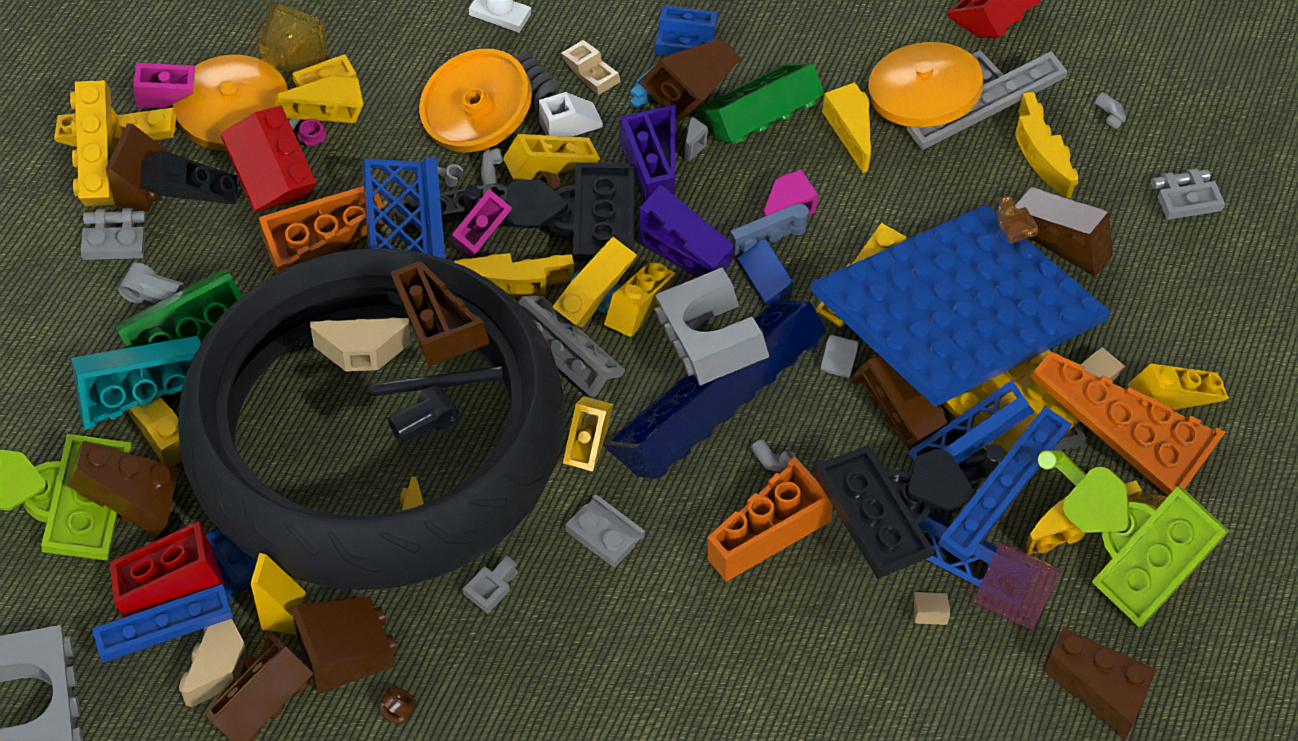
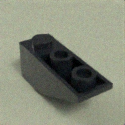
[140,150,238,204]

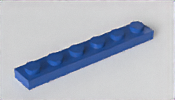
[938,406,1072,563]

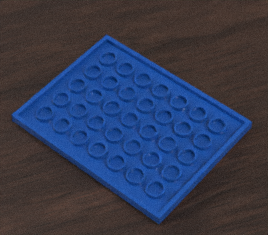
[811,205,1111,407]

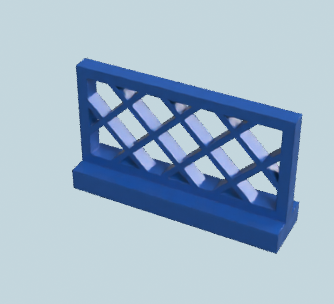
[362,158,445,259]

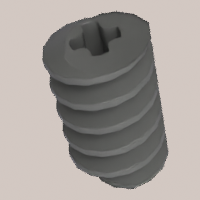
[514,51,560,112]

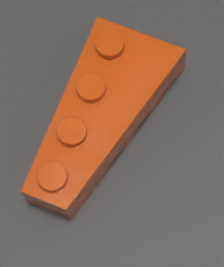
[259,186,385,274]
[707,457,833,582]

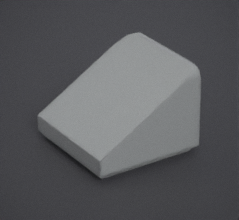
[684,117,708,162]
[820,335,859,378]

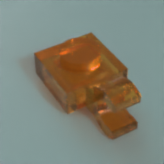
[998,195,1038,244]

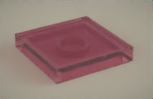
[973,541,1061,630]

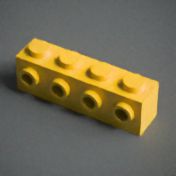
[70,80,115,206]

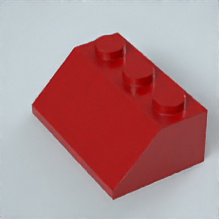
[946,0,1041,39]
[220,105,316,213]
[110,521,224,617]

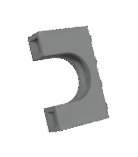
[654,268,769,385]
[0,625,83,741]

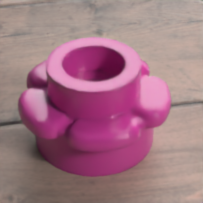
[297,119,326,146]

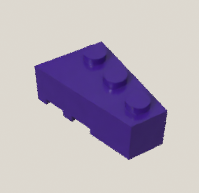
[619,104,676,202]
[638,185,734,277]

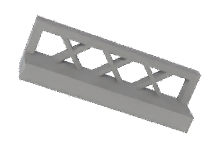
[518,295,625,397]

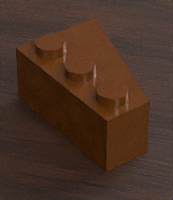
[1012,187,1113,277]
[390,261,489,367]
[850,354,948,449]
[67,441,178,540]
[1044,627,1157,741]
[204,631,313,741]

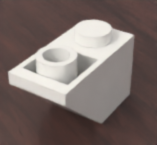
[539,92,603,137]

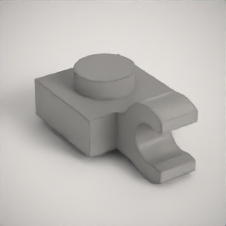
[463,556,518,614]

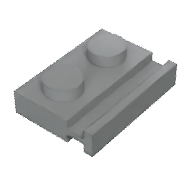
[565,494,645,568]

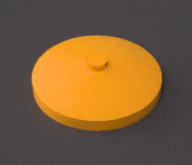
[868,42,983,127]
[419,49,532,153]
[173,55,288,151]

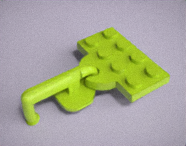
[0,434,132,561]
[1037,450,1229,627]

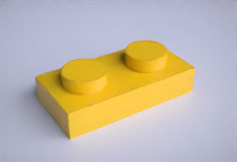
[292,54,357,87]

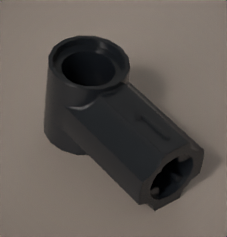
[387,386,459,443]

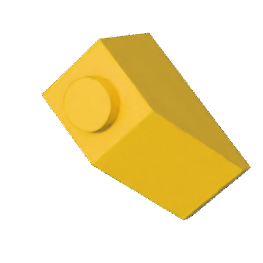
[563,396,613,471]

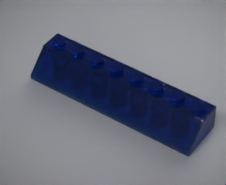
[604,301,827,479]

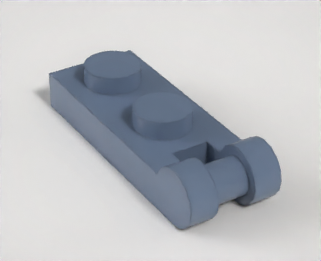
[729,204,809,257]

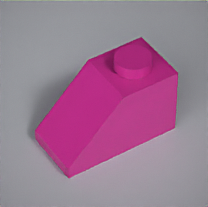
[133,63,195,108]
[763,170,818,217]
[447,189,512,259]

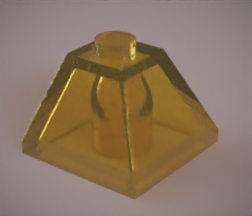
[258,1,328,72]

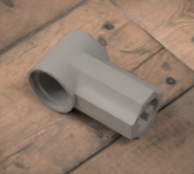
[118,263,185,304]

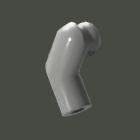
[1095,92,1127,129]
[481,148,503,185]
[751,439,796,472]

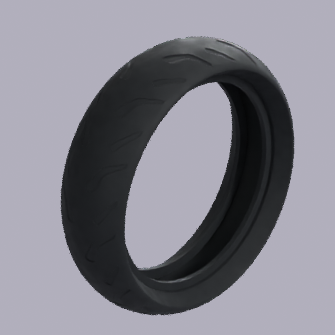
[178,248,565,590]

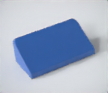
[737,239,793,305]

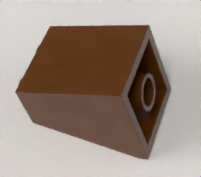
[638,38,742,122]
[291,596,398,694]

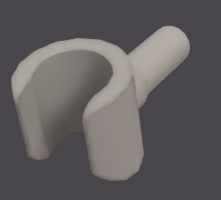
[437,164,463,187]

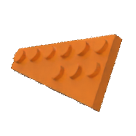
[1029,351,1226,496]

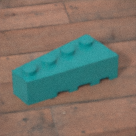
[71,336,201,430]

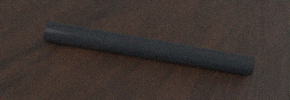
[371,366,503,397]

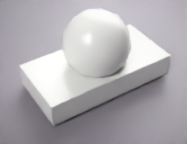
[469,0,531,33]

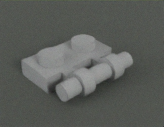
[1151,168,1225,220]
[81,208,146,260]

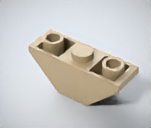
[310,317,411,371]
[179,619,248,707]

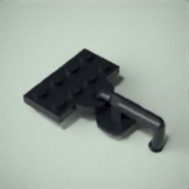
[463,163,635,263]
[812,444,1005,579]

